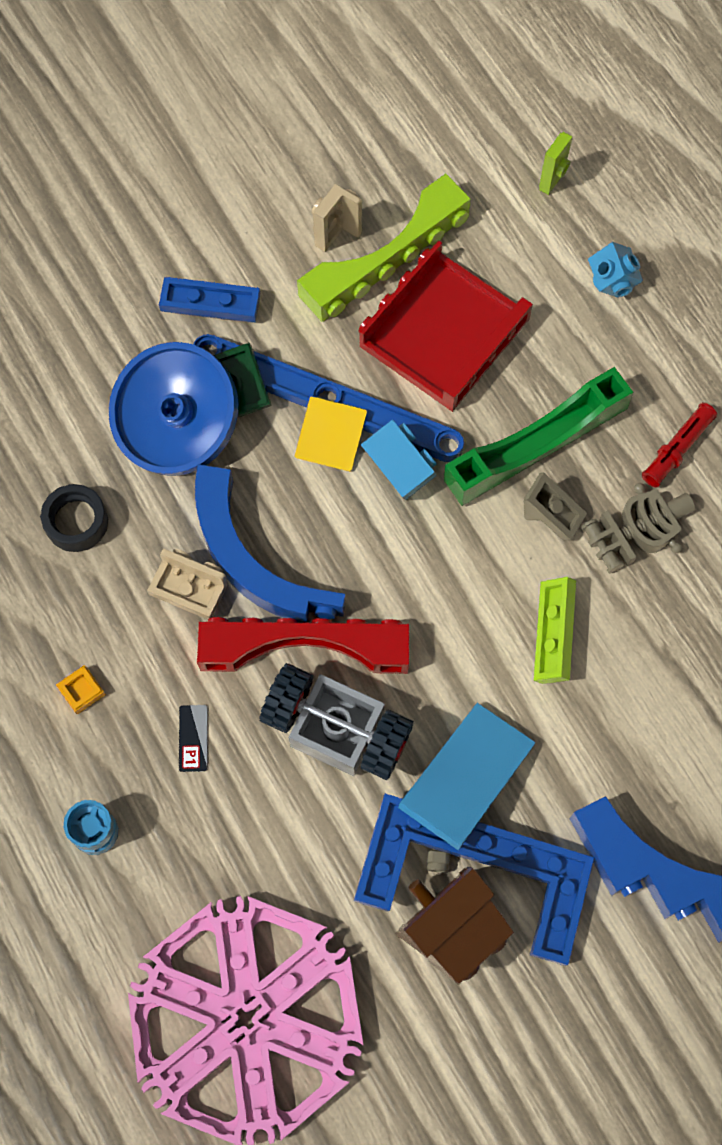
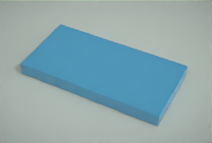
[398,703,536,850]

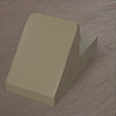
[523,472,587,541]

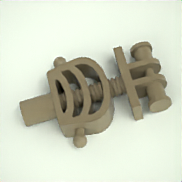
[581,483,695,574]

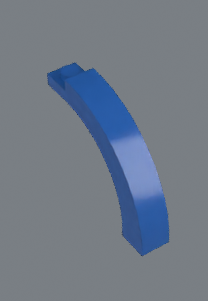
[195,464,346,623]

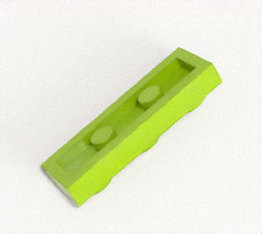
[533,576,576,684]

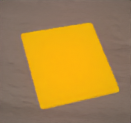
[295,397,367,472]

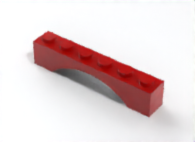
[197,617,409,674]

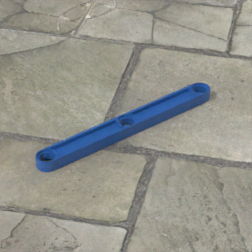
[193,334,464,462]

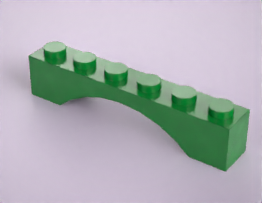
[444,367,634,506]

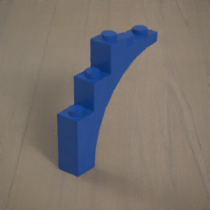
[569,796,722,943]

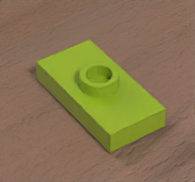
[539,132,572,195]

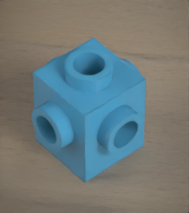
[588,242,643,297]

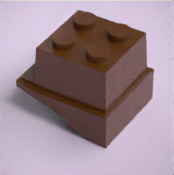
[395,867,514,985]

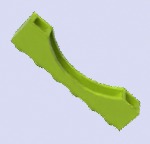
[297,174,471,322]

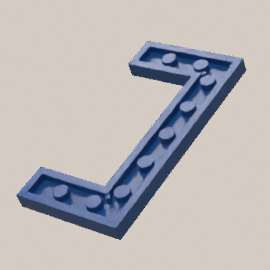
[353,793,594,966]

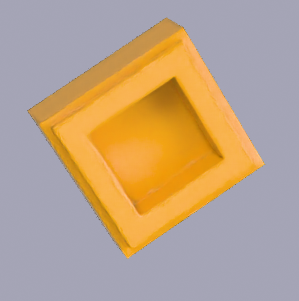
[56,665,106,715]

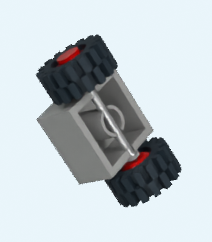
[259,663,414,781]

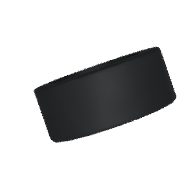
[40,484,109,552]

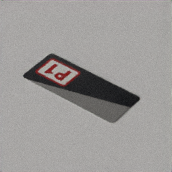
[179,705,207,772]

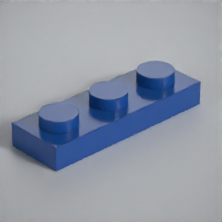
[159,277,260,323]

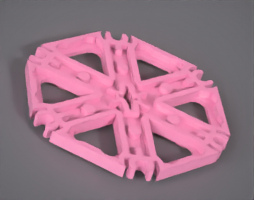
[128,896,363,1145]

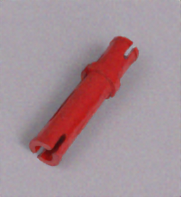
[642,403,717,488]

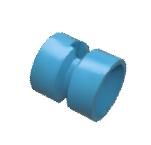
[63,800,119,855]

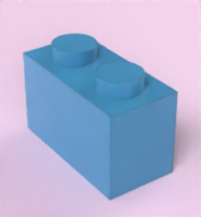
[361,419,437,500]

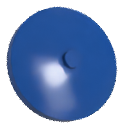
[109,342,238,476]

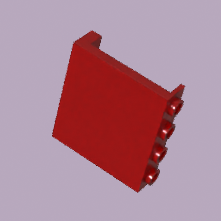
[358,241,533,412]

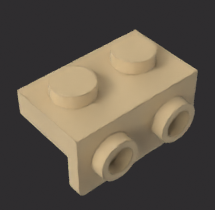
[312,184,362,252]
[147,549,228,620]

